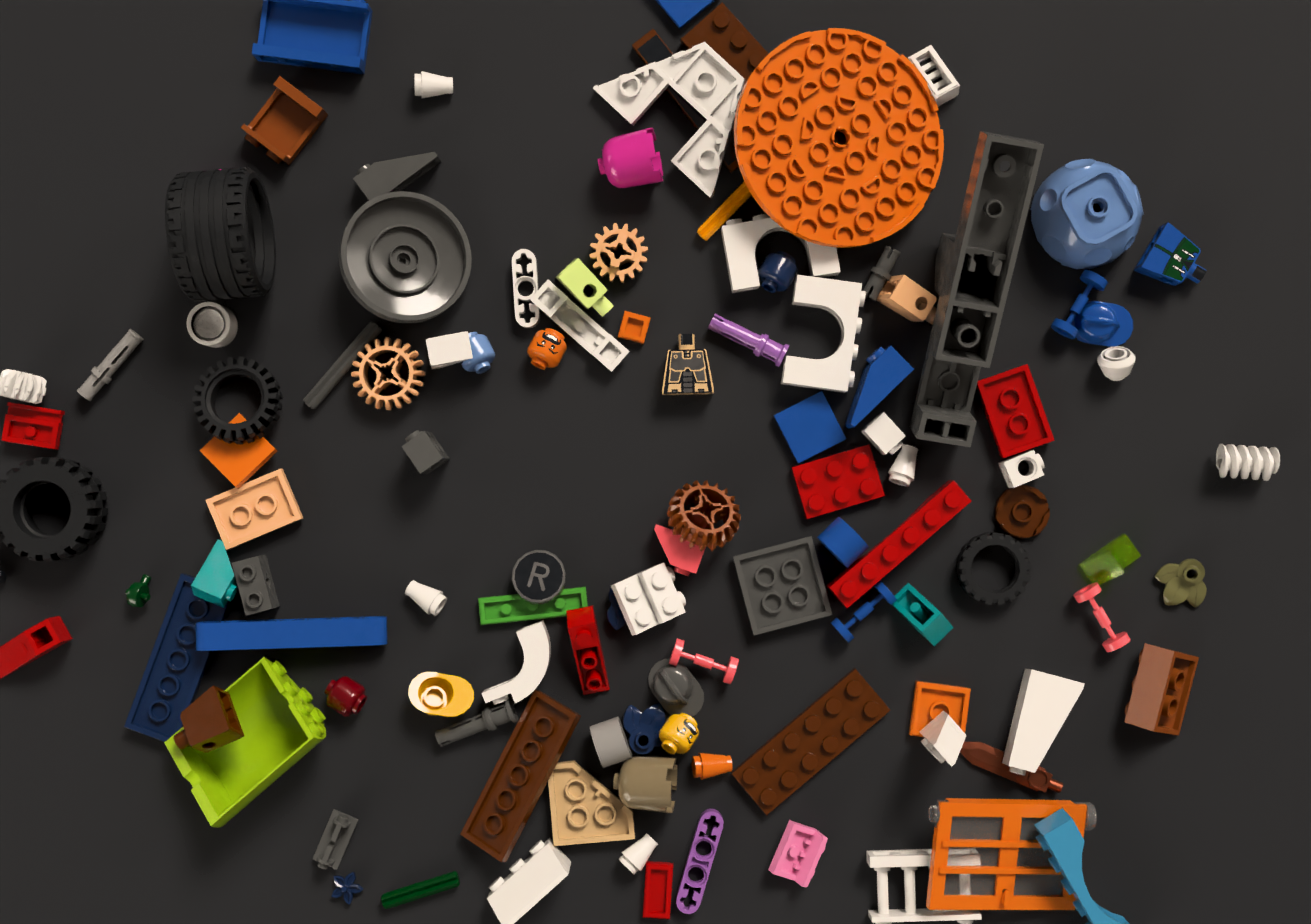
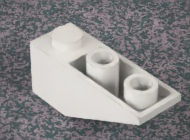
[919,710,966,767]

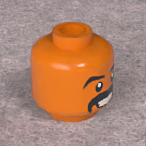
[527,328,567,370]

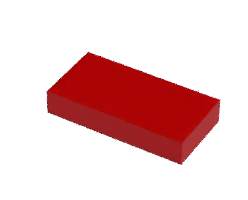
[643,861,673,919]

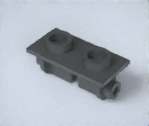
[313,809,359,870]

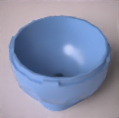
[1030,159,1144,269]

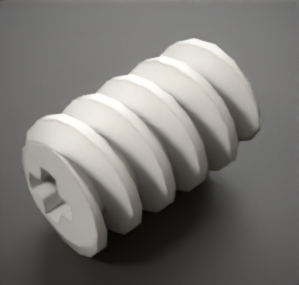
[1216,444,1280,481]

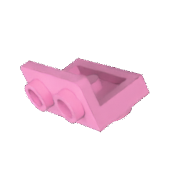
[768,820,828,888]

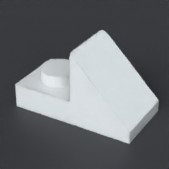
[426,331,473,369]

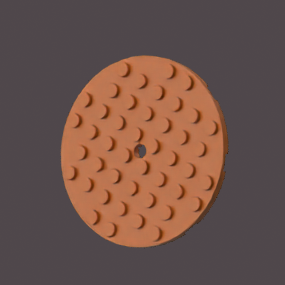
[734,28,944,248]

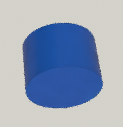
[817,516,869,568]

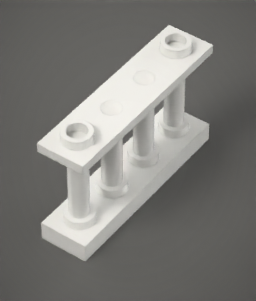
[866,848,982,924]

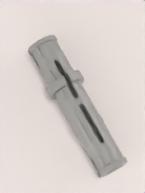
[77,329,144,401]

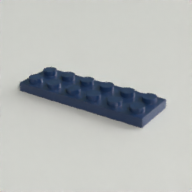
[124,573,230,742]

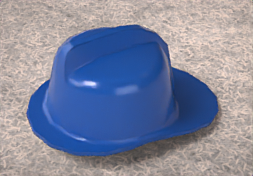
[1071,301,1133,347]

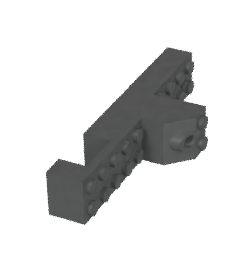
[909,131,1044,447]

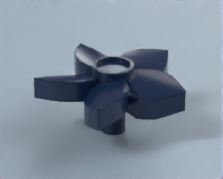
[331,872,364,905]

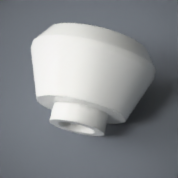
[1097,346,1136,381]

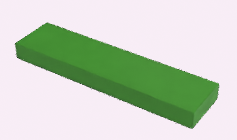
[478,587,588,625]

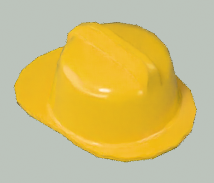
[408,672,474,717]

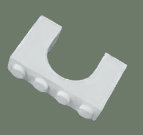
[721,214,841,293]
[781,275,866,393]

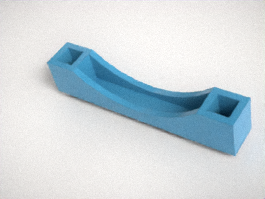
[1034,808,1129,924]

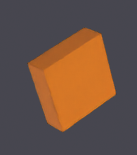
[618,311,651,344]

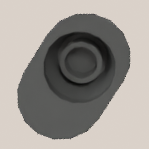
[648,659,704,717]

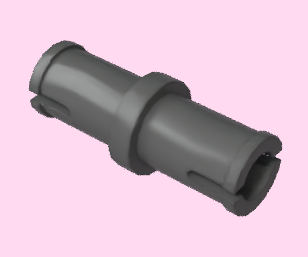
[863,245,901,302]

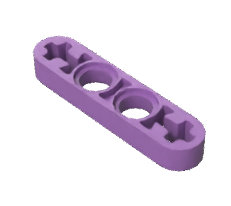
[676,809,724,914]

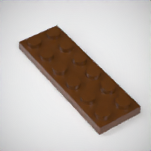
[731,668,891,815]
[460,689,581,862]

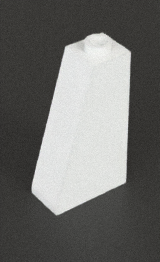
[1002,668,1085,776]

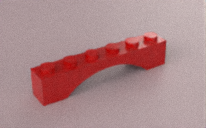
[826,480,971,608]

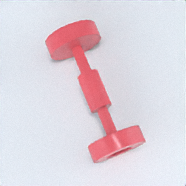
[1073,582,1131,652]
[669,638,739,685]

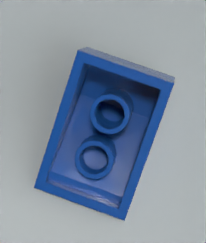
[844,346,914,429]

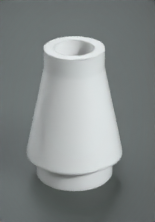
[414,71,453,99]
[888,444,918,487]
[405,580,447,616]
[619,833,658,875]

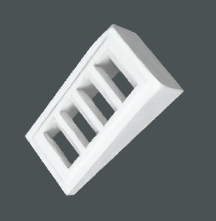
[908,45,960,107]

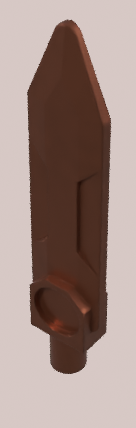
[960,742,1063,793]

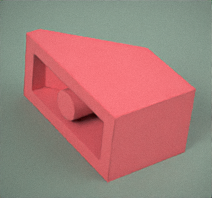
[654,524,706,576]

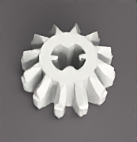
[0,369,47,404]

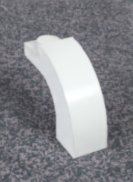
[482,620,551,705]

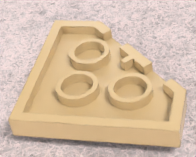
[548,761,635,846]

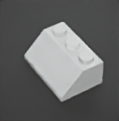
[487,838,571,924]

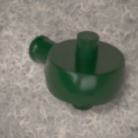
[125,574,151,607]

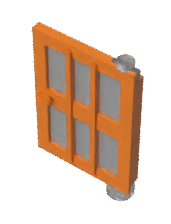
[926,798,1097,910]

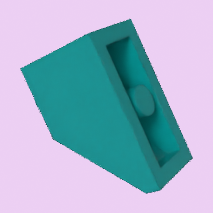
[191,540,238,608]
[892,583,954,646]

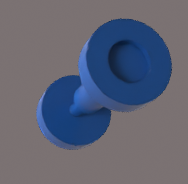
[1051,270,1108,339]
[831,581,897,643]

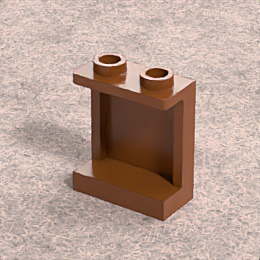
[241,76,328,165]

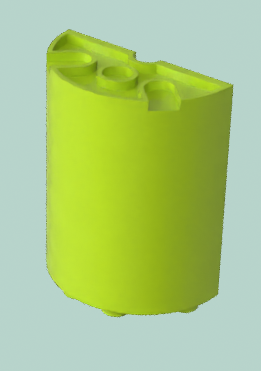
[164,657,326,828]

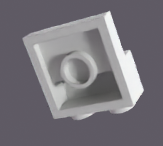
[611,562,686,636]

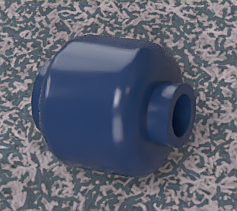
[758,251,798,293]

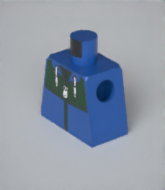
[1134,222,1207,286]

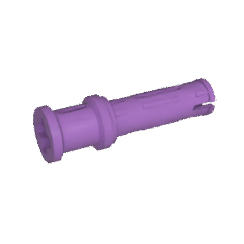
[708,313,790,367]

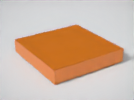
[199,413,277,489]
[909,681,971,737]

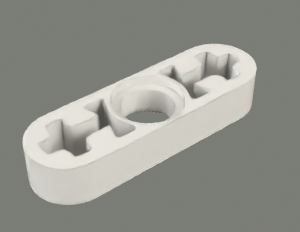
[512,249,540,328]

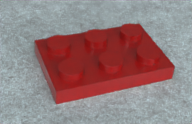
[976,364,1055,458]
[791,444,885,519]

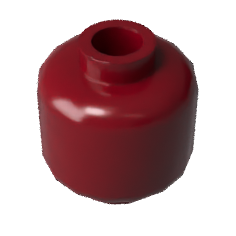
[325,676,367,717]

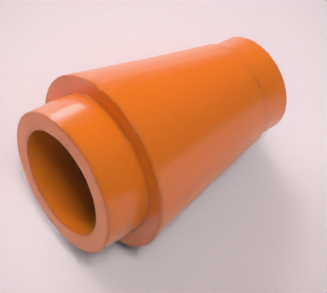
[691,753,732,780]

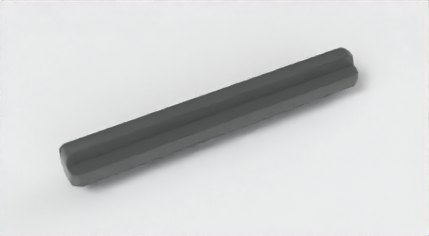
[303,321,382,409]

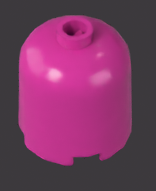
[598,127,663,188]

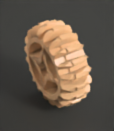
[351,337,425,411]

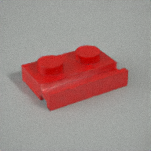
[1,402,65,450]

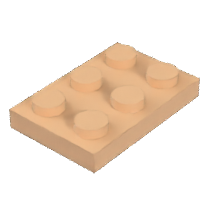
[205,469,303,550]

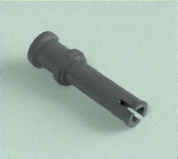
[435,699,518,747]

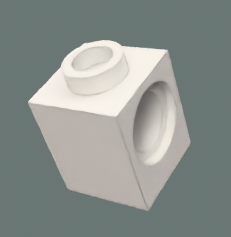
[861,412,906,455]
[998,450,1045,488]

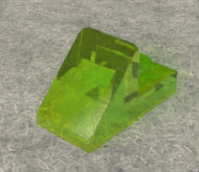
[1079,534,1141,585]

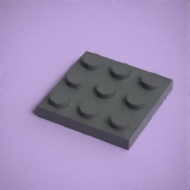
[733,536,832,635]

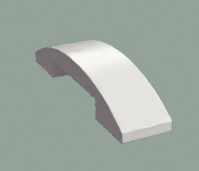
[530,279,630,372]

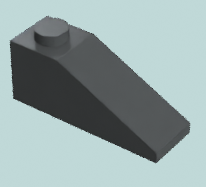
[353,152,441,200]

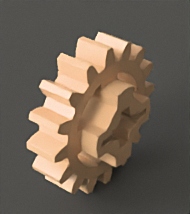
[589,223,648,283]

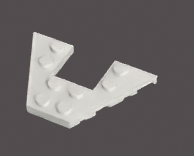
[593,42,745,198]

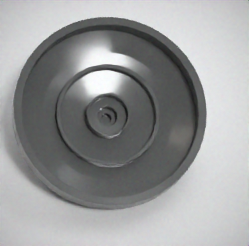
[339,191,472,323]

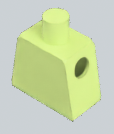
[555,258,614,317]

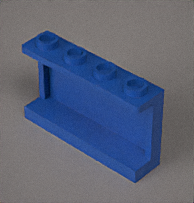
[252,0,373,74]

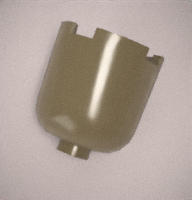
[613,756,678,813]

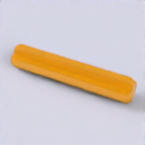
[697,181,752,241]

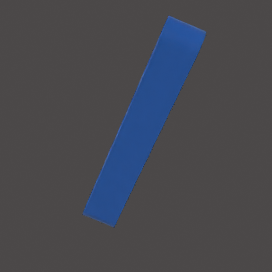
[196,616,388,651]

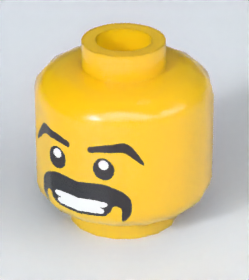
[659,713,699,754]

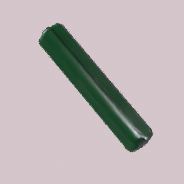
[381,871,460,909]

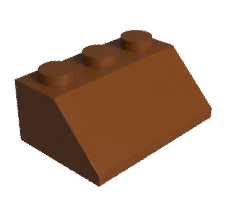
[1124,643,1199,736]

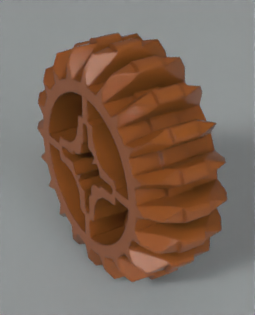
[667,480,741,552]

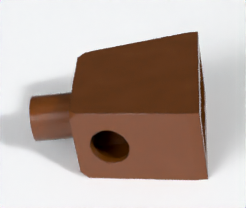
[174,685,244,753]

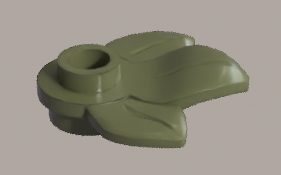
[1154,559,1207,607]

